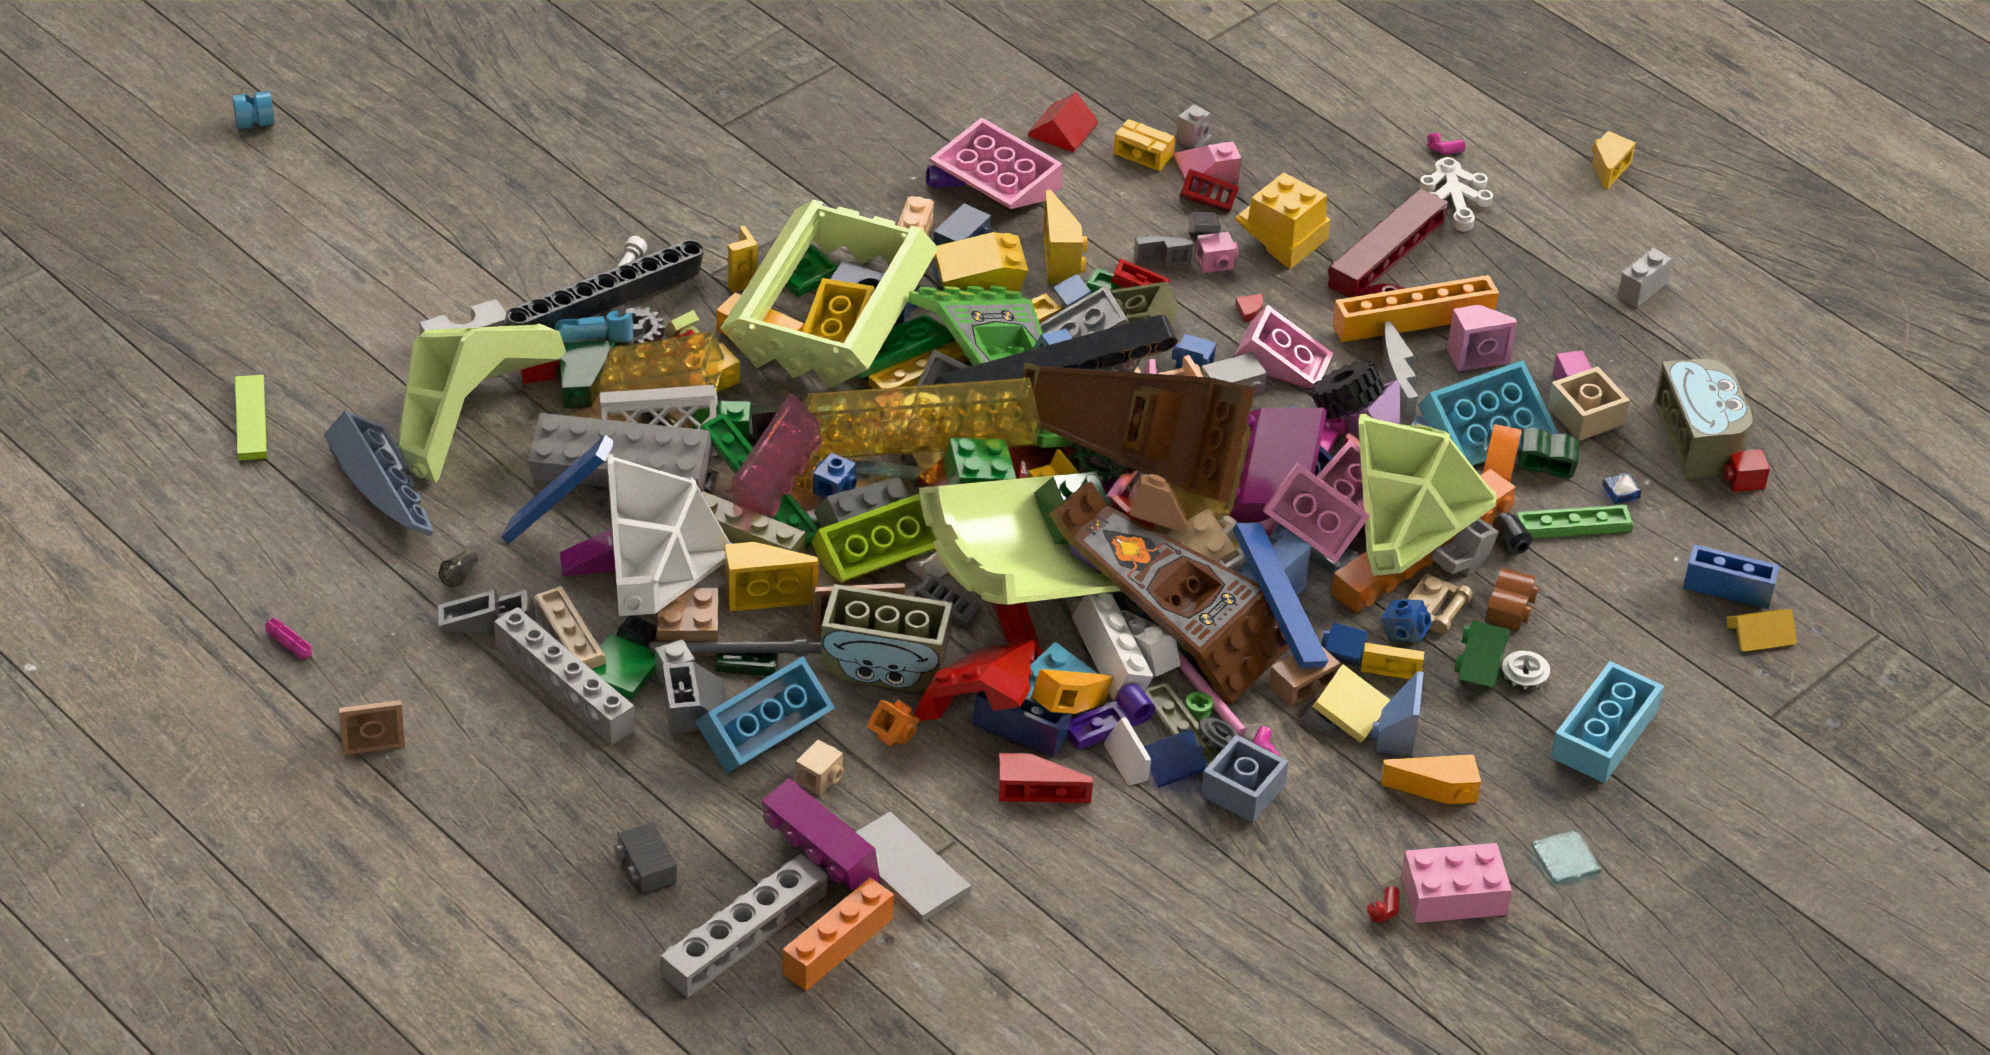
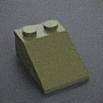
[1110,282,1180,324]

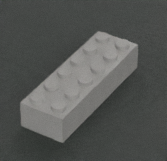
[528,413,713,493]

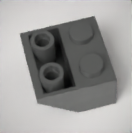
[663,662,727,734]

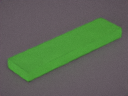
[1515,505,1633,538]

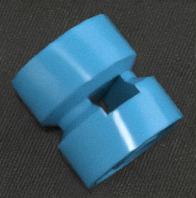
[232,91,275,129]

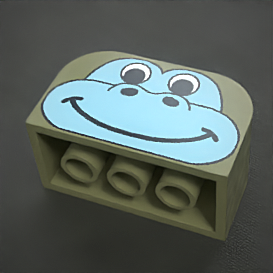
[1654,359,1753,479]
[821,584,953,692]

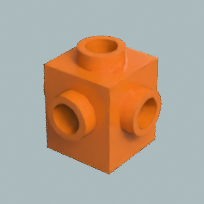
[866,700,920,746]

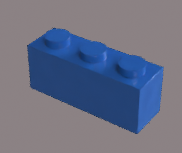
[1683,544,1780,609]

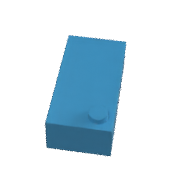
[695,656,835,774]

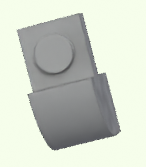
[1431,518,1499,576]

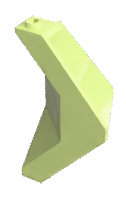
[398,323,566,483]
[1358,414,1497,576]

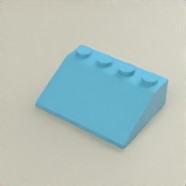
[1418,360,1559,466]

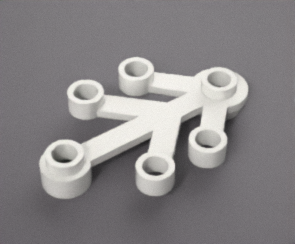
[1419,157,1493,232]

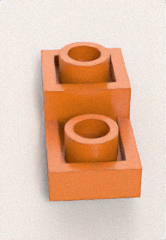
[1483,424,1522,482]

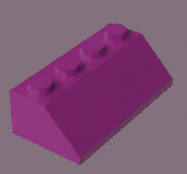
[761,778,881,890]

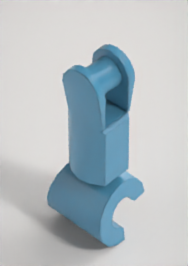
[555,310,633,343]

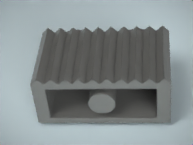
[614,822,677,895]

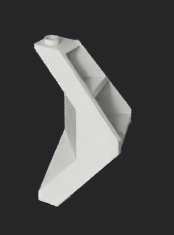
[607,454,732,616]

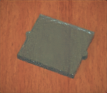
[1531,830,1601,885]

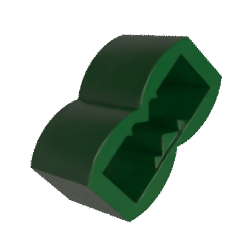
[1518,428,1579,478]

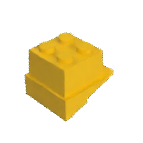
[1235,173,1330,269]

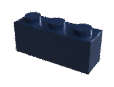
[971,691,1071,758]

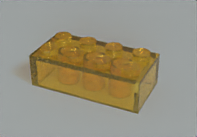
[599,332,725,392]

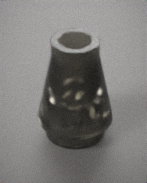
[438,549,478,587]

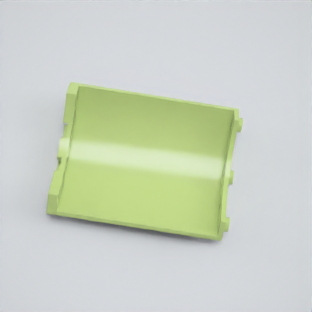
[919,472,1122,604]

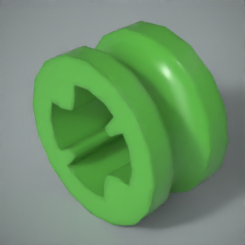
[1186,692,1213,722]

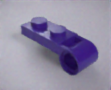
[1067,684,1156,750]

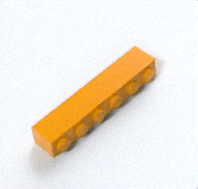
[1332,275,1499,342]

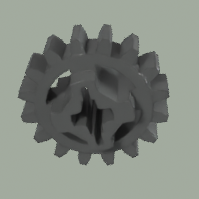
[605,305,664,354]

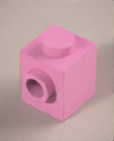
[1195,232,1239,273]

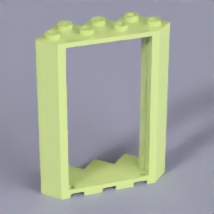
[720,200,938,388]

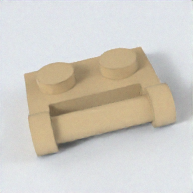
[1407,573,1473,634]

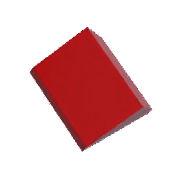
[1028,92,1098,153]

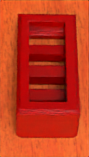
[1179,169,1239,212]

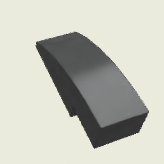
[438,589,536,634]

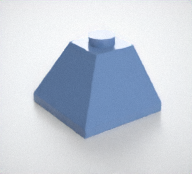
[1371,671,1424,757]

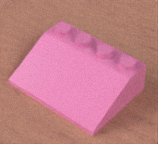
[930,118,1062,209]

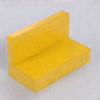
[728,226,758,293]
[1726,609,1797,652]
[1361,643,1424,679]

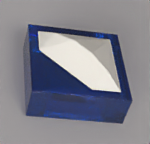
[1602,473,1642,504]

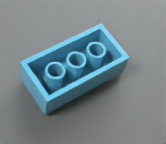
[1550,661,1664,783]

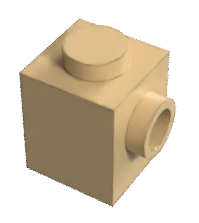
[795,740,844,796]

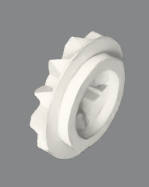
[1502,651,1550,689]

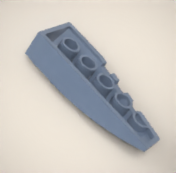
[324,410,433,536]

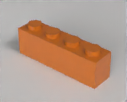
[782,878,894,991]

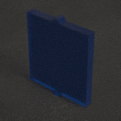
[1144,729,1208,788]

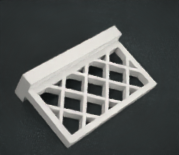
[600,385,718,456]

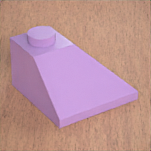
[1338,380,1400,440]

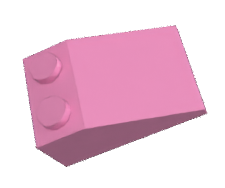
[1234,305,1333,389]
[1263,463,1370,563]

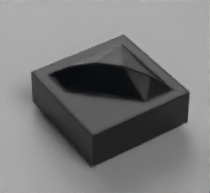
[616,615,657,647]

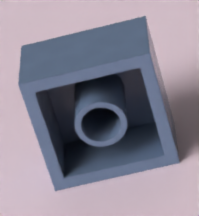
[1201,735,1289,823]

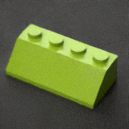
[811,493,936,583]

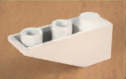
[1121,611,1181,676]

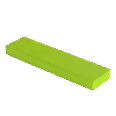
[235,375,267,461]

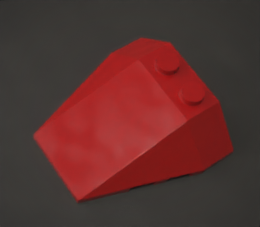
[914,640,1035,721]

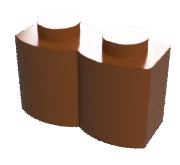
[1485,568,1539,631]

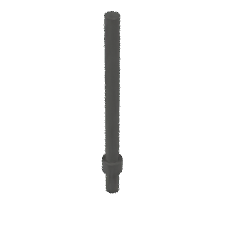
[650,638,821,657]

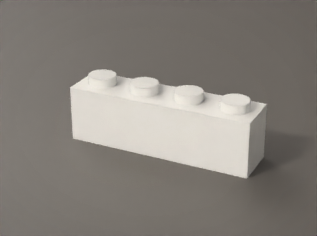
[1072,593,1154,700]

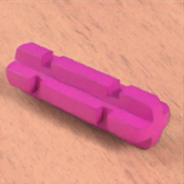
[265,617,313,660]

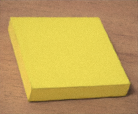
[1312,664,1390,743]

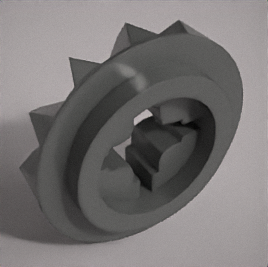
[1197,718,1239,753]

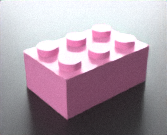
[1401,843,1512,923]

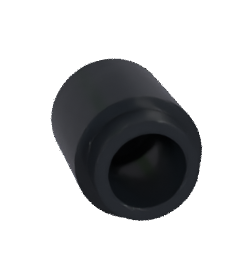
[1493,512,1532,555]

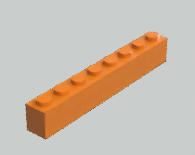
[1331,469,1516,613]

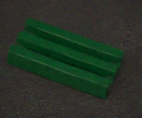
[715,653,779,676]

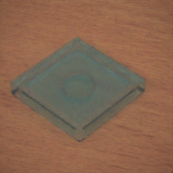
[852,461,928,480]

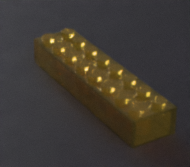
[801,378,1041,460]

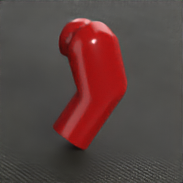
[1367,886,1400,923]

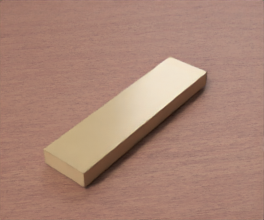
[534,586,606,669]

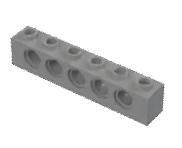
[494,607,635,746]
[661,854,827,998]

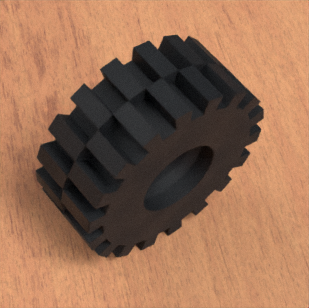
[1309,360,1385,419]

